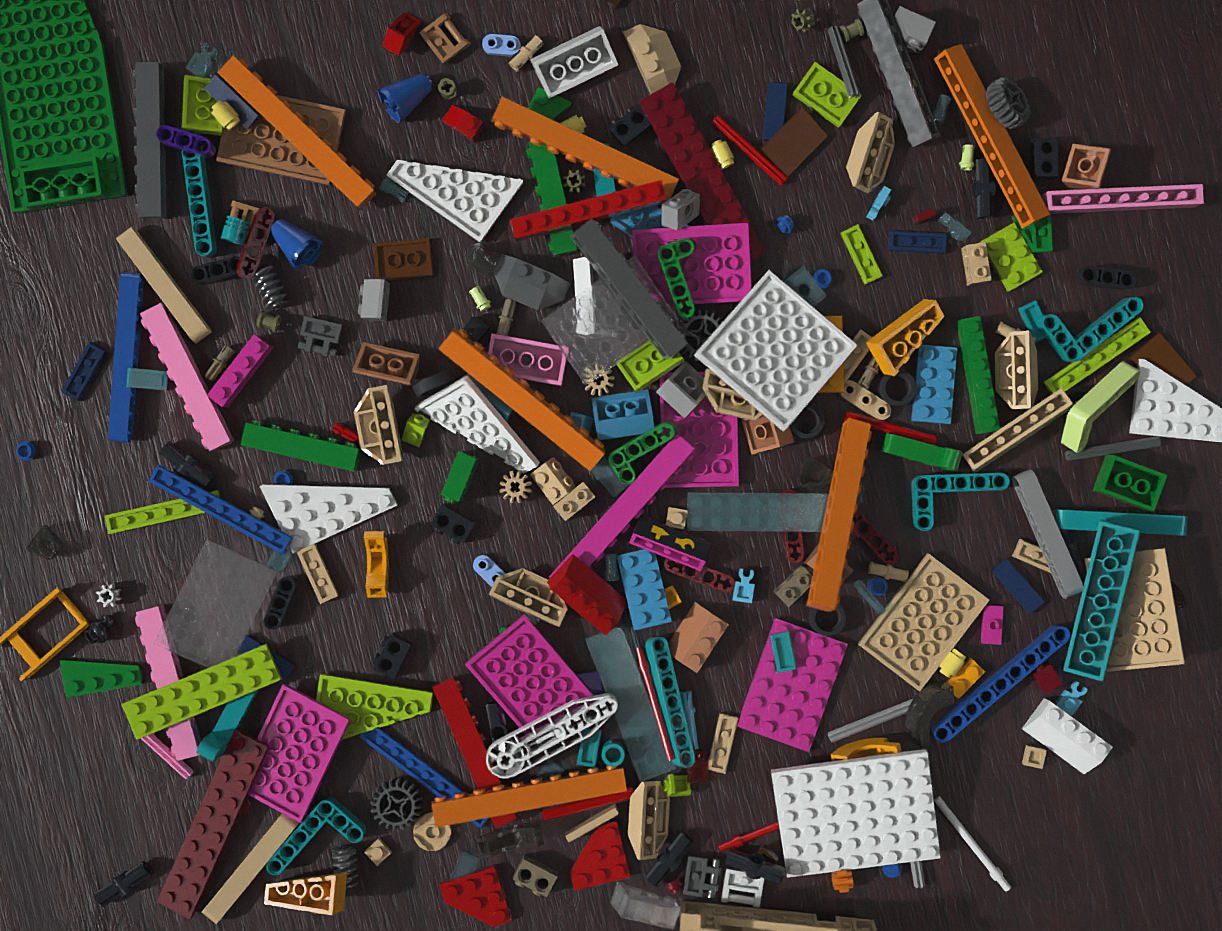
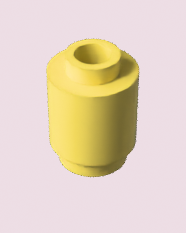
[211,100,241,130]
[560,115,586,134]
[710,140,734,170]
[939,648,966,678]

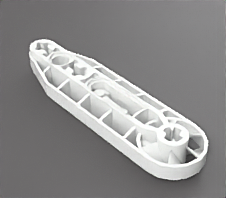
[486,693,618,778]

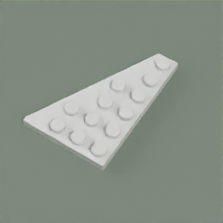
[386,160,524,243]
[1129,359,1222,442]
[414,375,540,473]
[260,484,398,553]

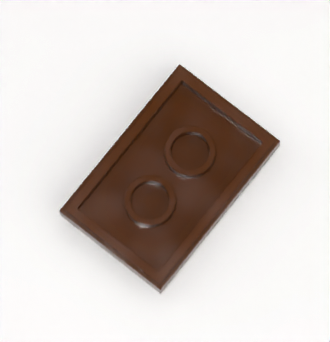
[761,108,828,177]
[373,238,434,281]
[1129,333,1197,385]

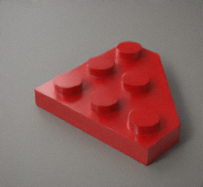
[570,820,630,891]
[439,865,512,927]

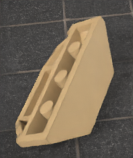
[623,24,681,95]
[846,112,895,193]
[995,331,1038,409]
[703,369,763,421]
[354,385,402,465]
[489,568,567,627]
[628,781,670,860]

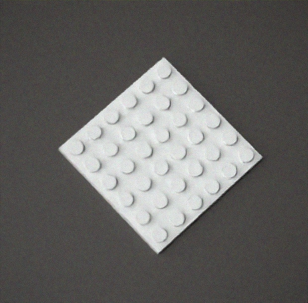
[694,270,857,432]

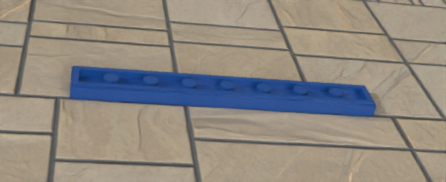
[149,464,294,555]
[359,727,489,829]

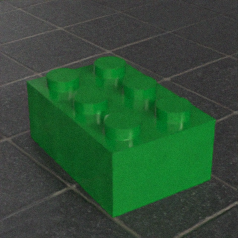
[1092,455,1167,511]

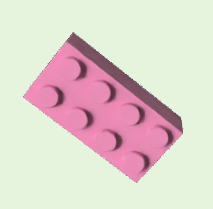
[488,334,569,387]

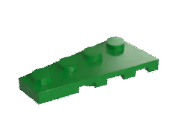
[59,659,144,698]

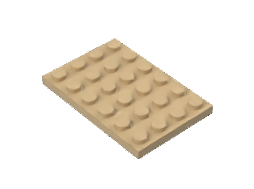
[1085,548,1185,672]
[858,553,989,691]

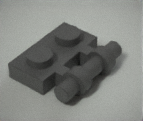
[298,316,343,357]
[683,854,721,898]

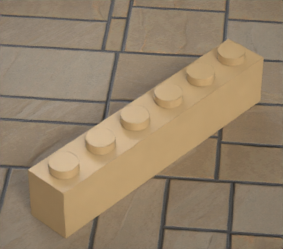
[962,388,1073,473]

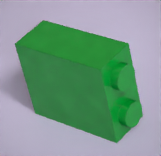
[441,451,479,504]

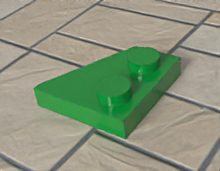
[528,87,572,120]
[1012,213,1053,253]

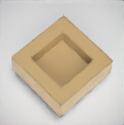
[666,507,688,529]
[1022,745,1047,769]
[364,838,392,866]

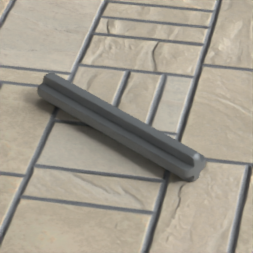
[828,26,860,98]

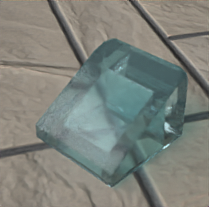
[266,550,290,572]

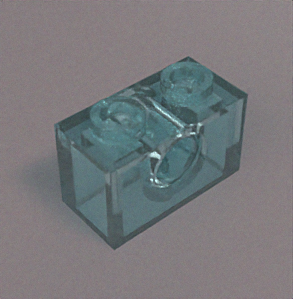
[784,266,827,307]

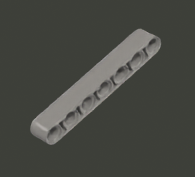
[1012,469,1084,599]

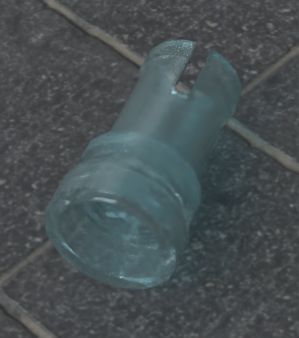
[932,94,951,125]
[379,177,409,203]
[604,554,620,581]

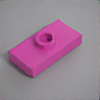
[981,605,1003,645]

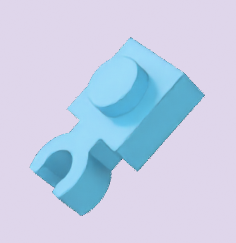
[866,186,891,221]
[732,568,755,603]
[1054,681,1088,717]

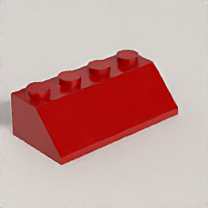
[547,554,627,636]

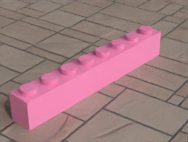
[1041,184,1204,214]
[140,303,235,451]
[135,605,201,761]

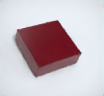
[913,208,936,224]

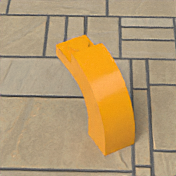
[364,531,389,598]
[831,738,902,761]

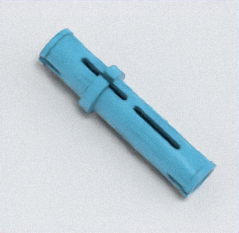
[680,690,699,749]

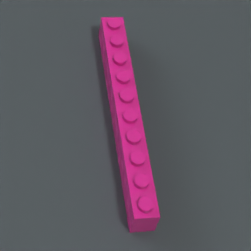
[549,433,695,578]

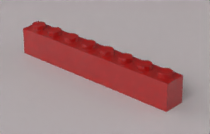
[510,180,667,241]
[432,677,517,829]

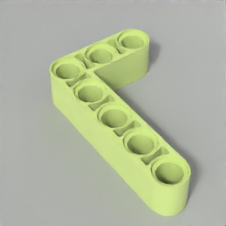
[1061,361,1140,453]

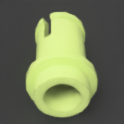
[959,145,975,171]
[469,286,491,312]

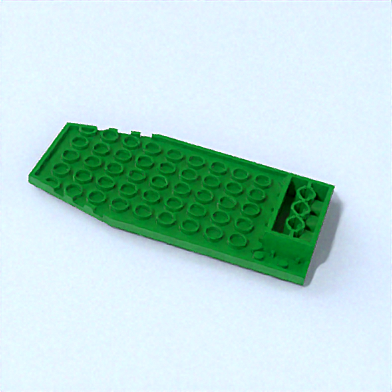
[0,0,128,214]

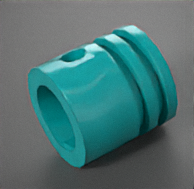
[221,216,250,245]
[602,739,625,767]

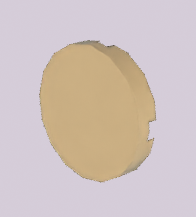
[413,812,452,851]

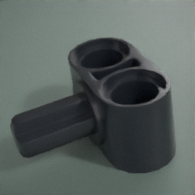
[462,314,491,342]

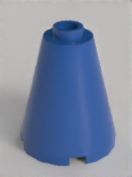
[377,74,433,123]
[270,219,323,270]

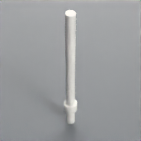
[934,796,1011,892]

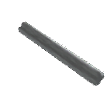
[1065,436,1161,461]

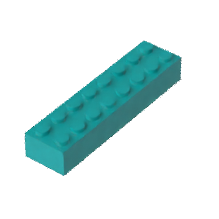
[1063,519,1141,681]

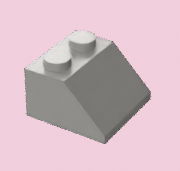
[894,6,935,53]
[358,279,390,322]
[656,361,706,418]

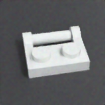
[721,867,764,908]

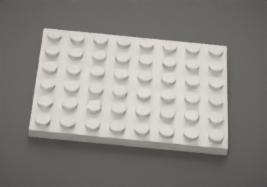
[771,749,940,878]

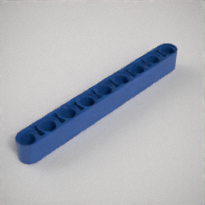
[108,271,144,443]
[931,624,1070,743]

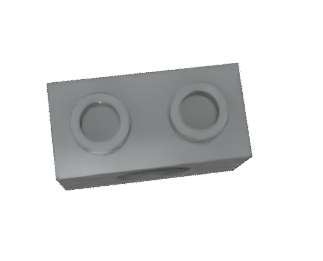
[662,189,700,231]

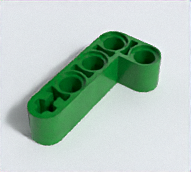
[658,238,695,318]
[609,420,678,484]
[881,433,962,471]

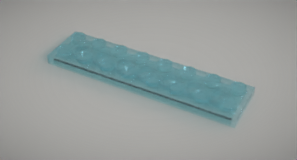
[687,492,829,532]
[585,625,676,782]

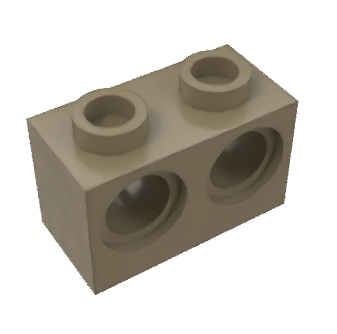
[773,565,812,607]
[513,854,558,897]

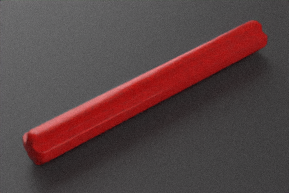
[712,115,788,185]
[844,411,937,445]
[542,787,634,821]

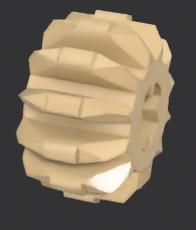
[582,363,615,396]
[499,471,532,503]

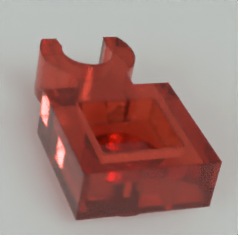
[687,749,708,783]

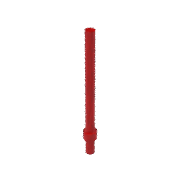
[635,647,675,761]
[718,821,780,852]

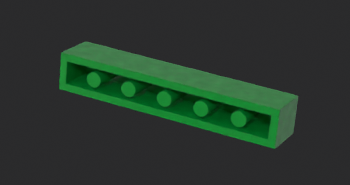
[526,142,577,258]
[956,316,1000,434]
[241,420,361,471]

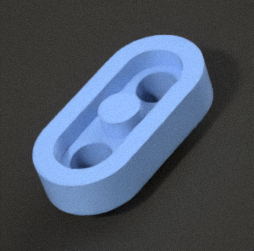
[482,34,521,57]
[473,555,505,587]

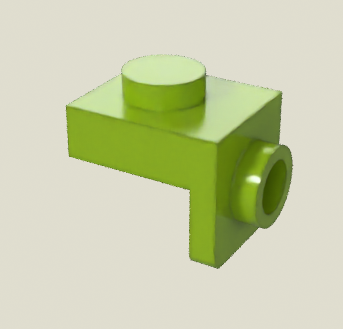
[402,413,430,447]
[663,774,691,797]

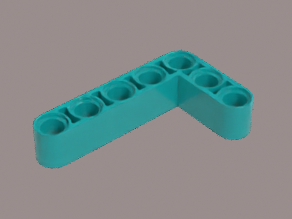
[1037,297,1143,362]
[912,473,1010,531]
[196,689,259,762]
[266,796,366,875]

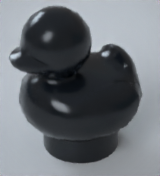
[84,614,115,644]

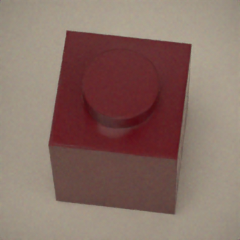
[1030,662,1062,694]

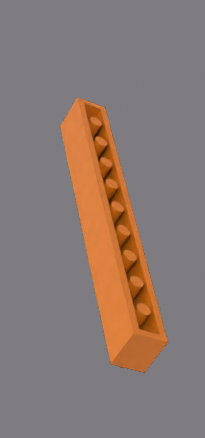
[934,44,1050,229]
[217,56,376,210]
[492,97,679,200]
[438,327,605,471]
[807,418,872,612]
[431,765,627,828]

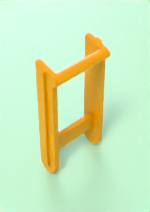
[0,587,90,682]

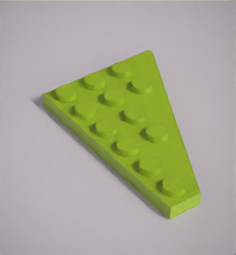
[316,674,434,740]

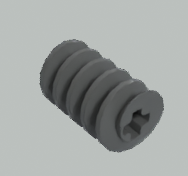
[252,266,290,309]
[332,846,359,889]

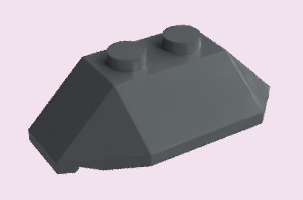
[493,254,571,310]

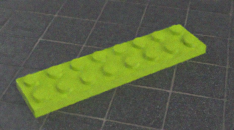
[122,644,282,740]

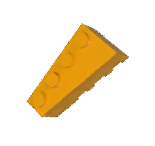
[866,299,944,376]
[264,872,347,915]

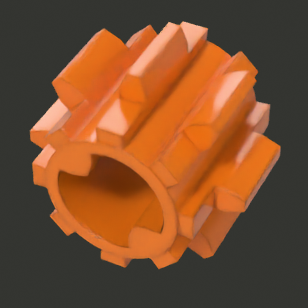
[832,870,854,893]

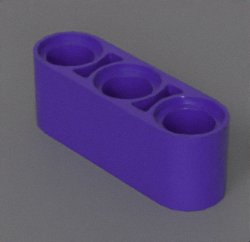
[156,125,216,158]

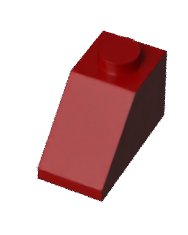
[382,12,421,56]
[442,105,484,142]

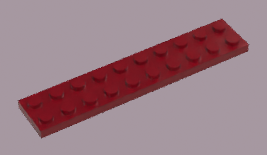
[639,82,766,261]
[157,729,270,920]

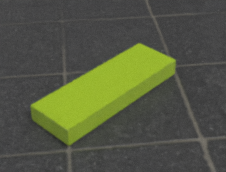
[840,224,883,285]

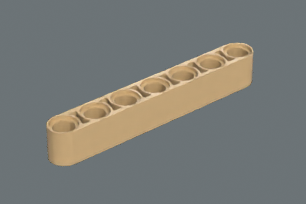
[116,226,212,343]
[202,814,299,924]

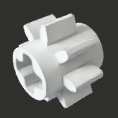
[96,584,122,607]

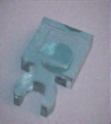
[186,42,218,78]
[938,212,972,241]

